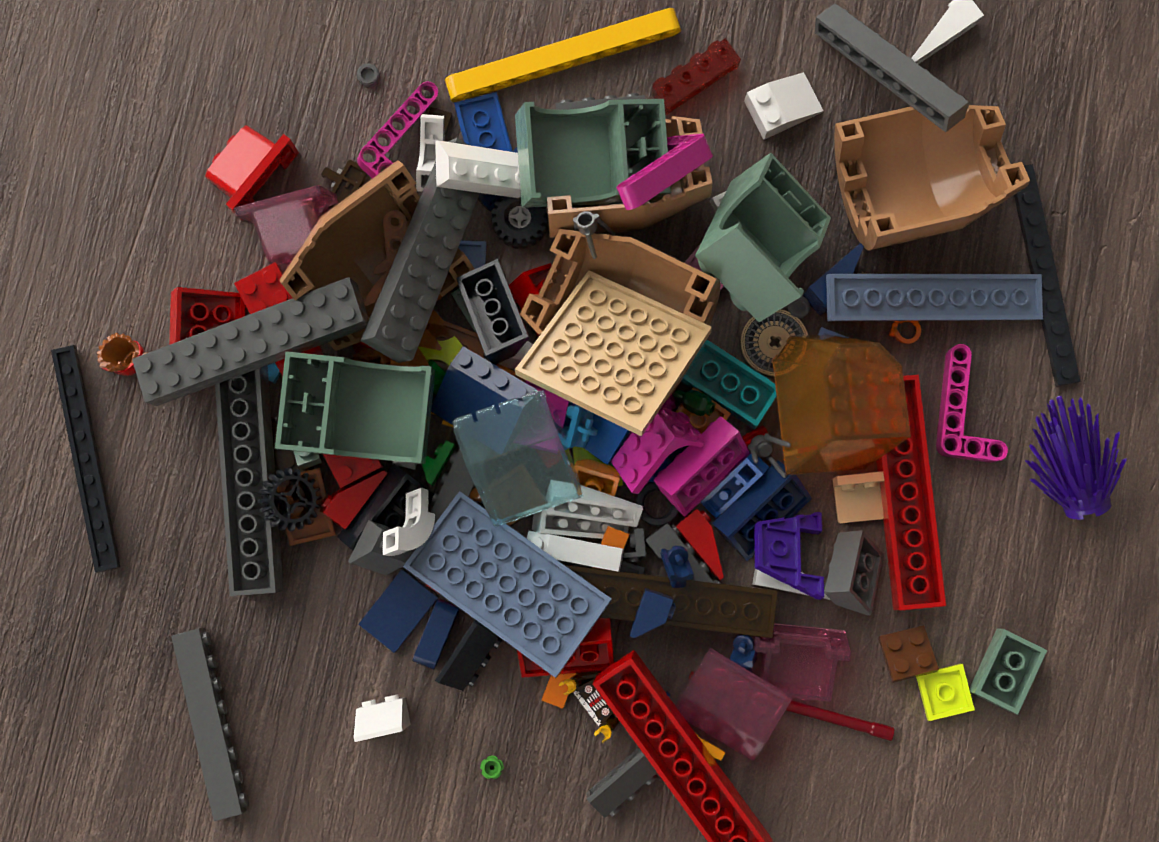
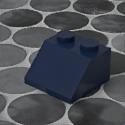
[630,588,676,638]

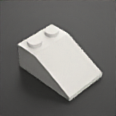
[744,72,823,140]
[354,694,411,742]

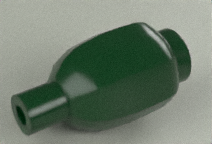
[674,389,716,416]

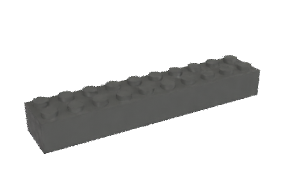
[360,137,480,363]
[132,277,369,406]
[215,365,284,596]

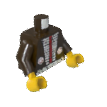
[559,671,620,743]

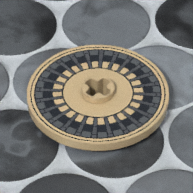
[741,309,809,376]

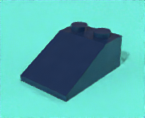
[803,243,864,316]

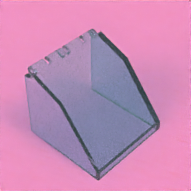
[452,390,584,527]

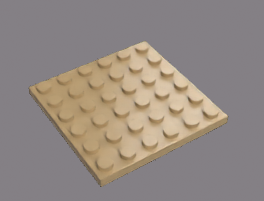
[515,270,712,437]

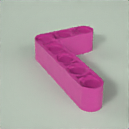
[357,81,438,178]
[616,134,713,210]
[936,344,1008,463]

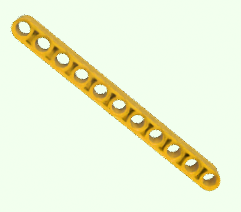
[445,8,681,102]

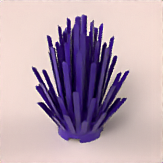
[1025,396,1127,520]

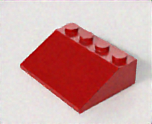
[169,287,245,345]

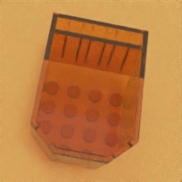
[772,335,911,475]

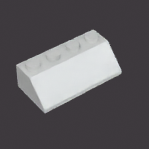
[436,140,521,198]

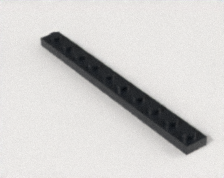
[1014,164,1081,387]
[51,345,120,573]

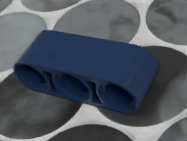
[412,598,460,670]

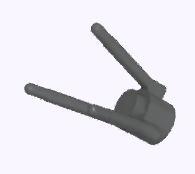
[573,211,615,259]
[748,433,791,478]

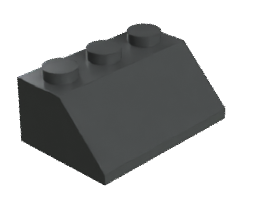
[824,530,884,615]
[586,747,658,818]

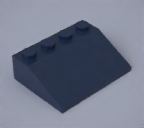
[431,346,543,456]

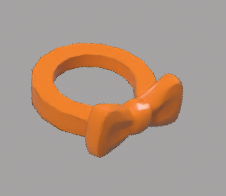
[889,321,921,344]

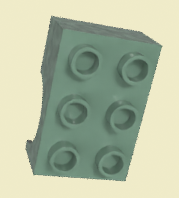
[515,99,671,208]
[695,153,831,322]
[275,352,435,464]

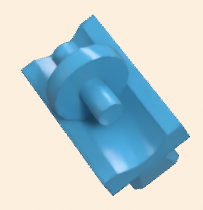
[561,406,598,448]

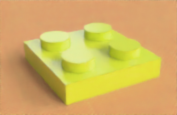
[916,664,975,721]

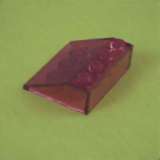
[675,648,792,761]

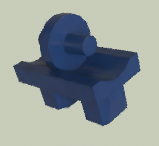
[660,546,694,588]
[729,634,761,676]

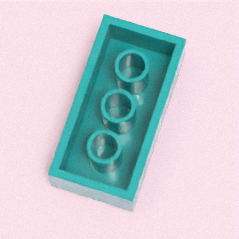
[681,340,782,429]

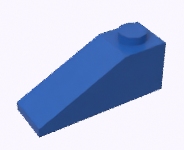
[701,454,769,518]

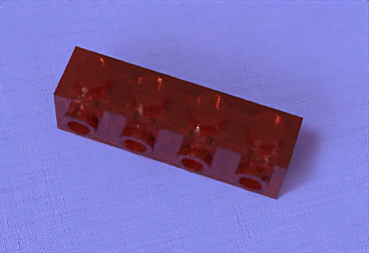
[651,38,741,115]

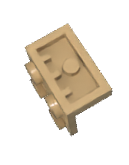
[832,472,884,524]

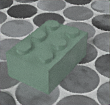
[969,629,1047,715]

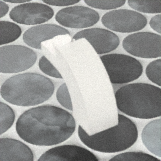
[416,114,445,192]
[383,488,435,556]

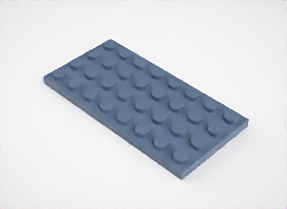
[403,491,612,678]

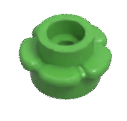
[480,755,504,779]

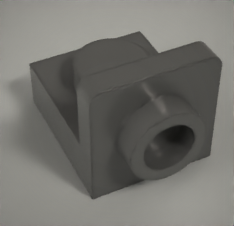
[622,528,646,562]

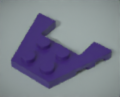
[754,512,824,600]

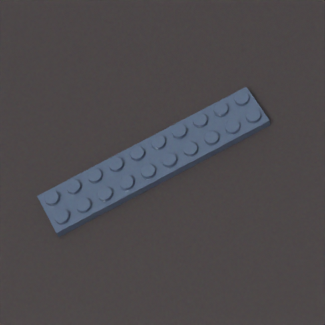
[826,274,1043,321]

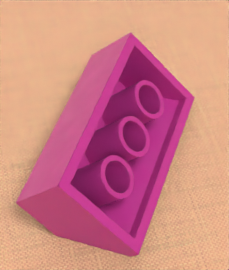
[654,416,750,517]

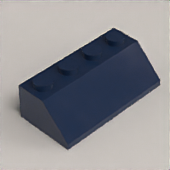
[712,460,812,561]

